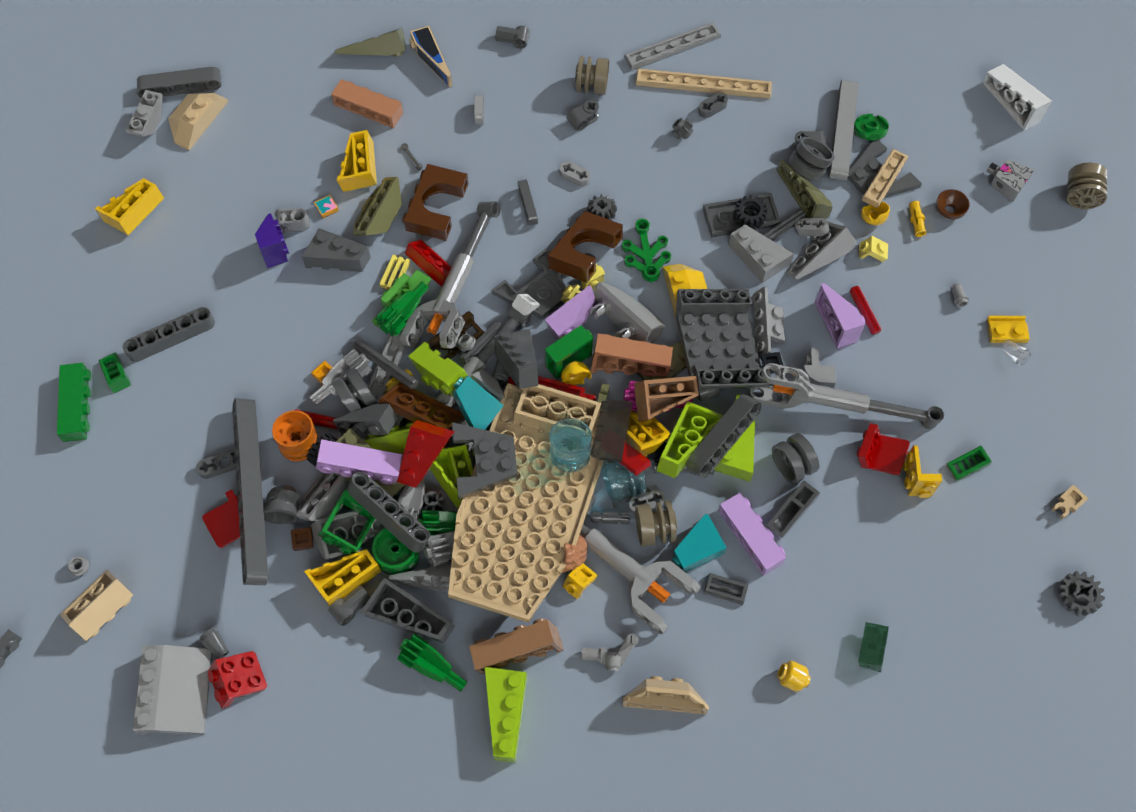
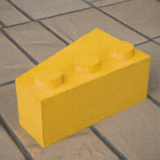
[336,130,377,192]
[94,178,164,235]
[304,549,381,606]

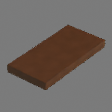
[379,382,465,431]

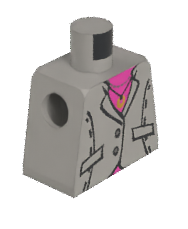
[986,160,1034,202]

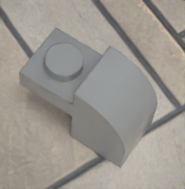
[803,348,836,388]

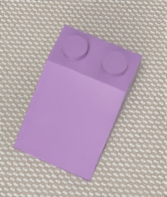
[814,283,865,349]
[545,285,596,341]

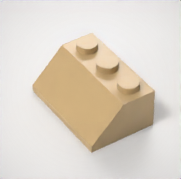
[60,570,133,641]

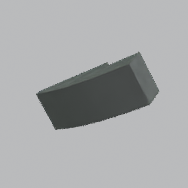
[766,481,820,538]

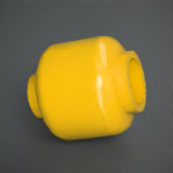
[777,661,811,692]

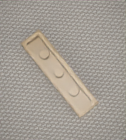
[862,149,909,208]

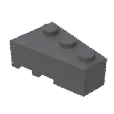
[302,228,371,272]

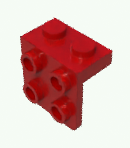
[857,423,910,475]
[202,489,240,548]
[208,651,267,708]

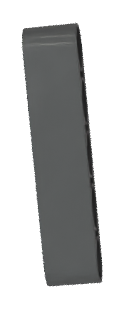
[137,67,221,98]
[122,307,215,362]
[686,394,762,478]
[347,472,430,553]

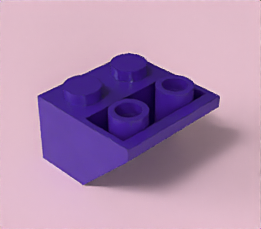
[255,213,289,268]

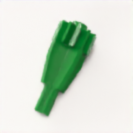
[375,281,429,337]
[418,510,457,536]
[397,633,467,692]

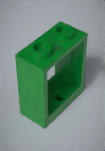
[545,325,593,380]
[318,489,375,555]

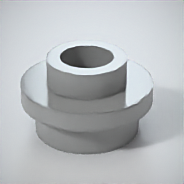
[457,334,476,351]
[68,556,89,576]

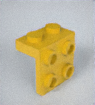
[902,445,942,498]

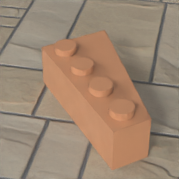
[590,333,673,377]

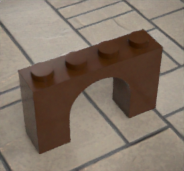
[403,164,469,241]
[547,211,623,283]

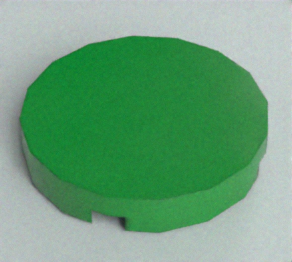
[854,114,889,141]

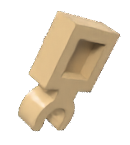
[1052,485,1089,519]

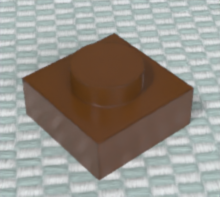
[291,527,314,551]

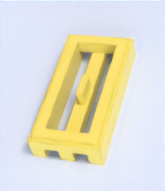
[379,255,410,290]

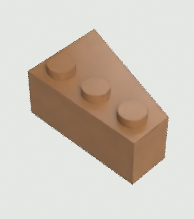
[634,376,699,422]

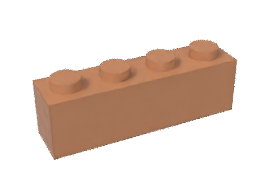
[331,79,403,128]

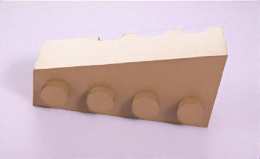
[469,618,564,674]

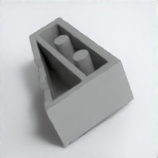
[729,225,794,283]

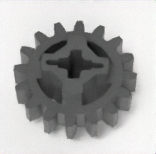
[1057,571,1105,616]

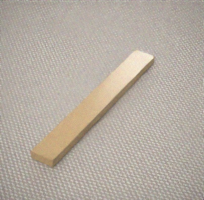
[636,68,772,99]

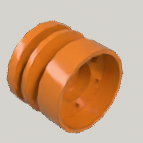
[272,410,319,462]

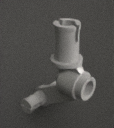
[582,633,638,671]

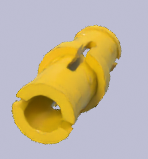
[908,201,927,237]

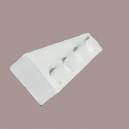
[983,64,1052,130]

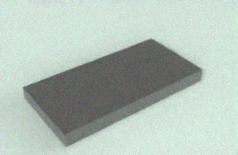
[702,193,781,238]

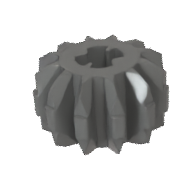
[587,194,617,220]

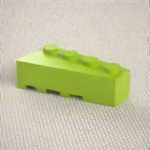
[714,394,756,482]
[657,401,723,478]
[485,667,527,763]

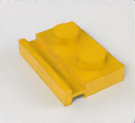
[987,316,1030,343]

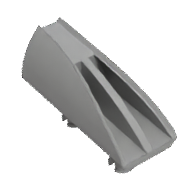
[589,282,666,343]

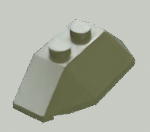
[353,177,402,236]

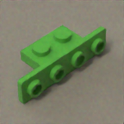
[372,270,431,328]

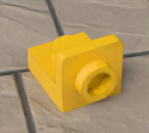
[563,563,598,599]

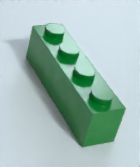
[57,363,91,442]

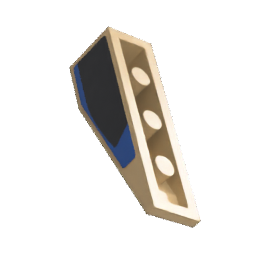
[409,26,452,87]

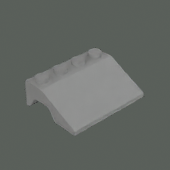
[133,645,212,736]

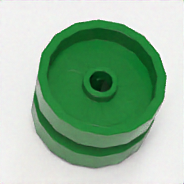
[372,528,420,575]

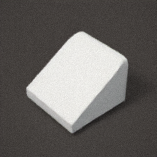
[512,294,540,316]

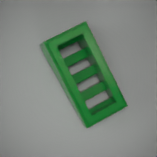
[98,352,131,393]
[946,445,992,481]

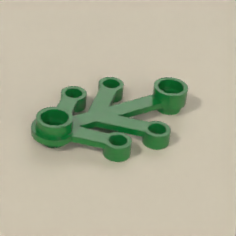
[622,219,671,282]

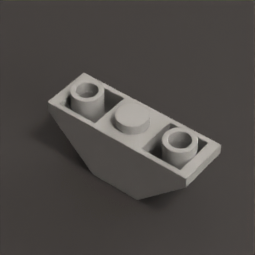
[126,90,162,136]

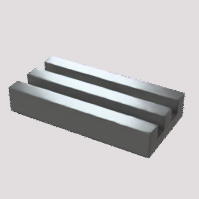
[704,573,749,605]

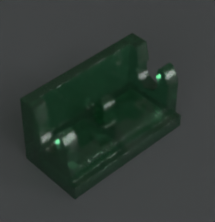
[858,622,889,672]

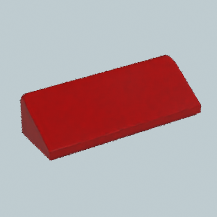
[405,239,451,286]

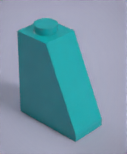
[452,376,504,430]
[672,513,727,572]

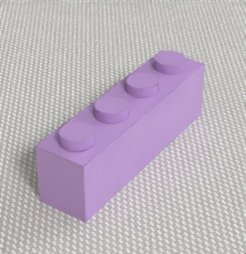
[316,440,402,484]
[718,493,786,576]

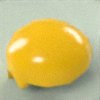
[861,202,890,226]
[561,361,592,385]

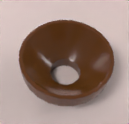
[936,189,970,219]

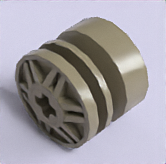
[575,56,609,95]
[1067,162,1108,209]
[635,501,677,547]

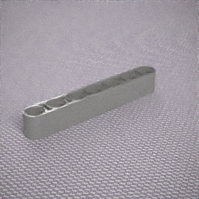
[829,80,859,181]

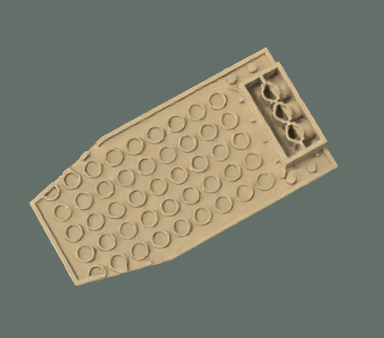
[448,383,618,623]

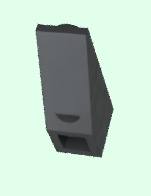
[333,404,398,435]

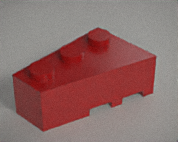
[397,420,455,488]

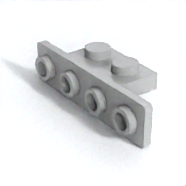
[753,287,785,359]

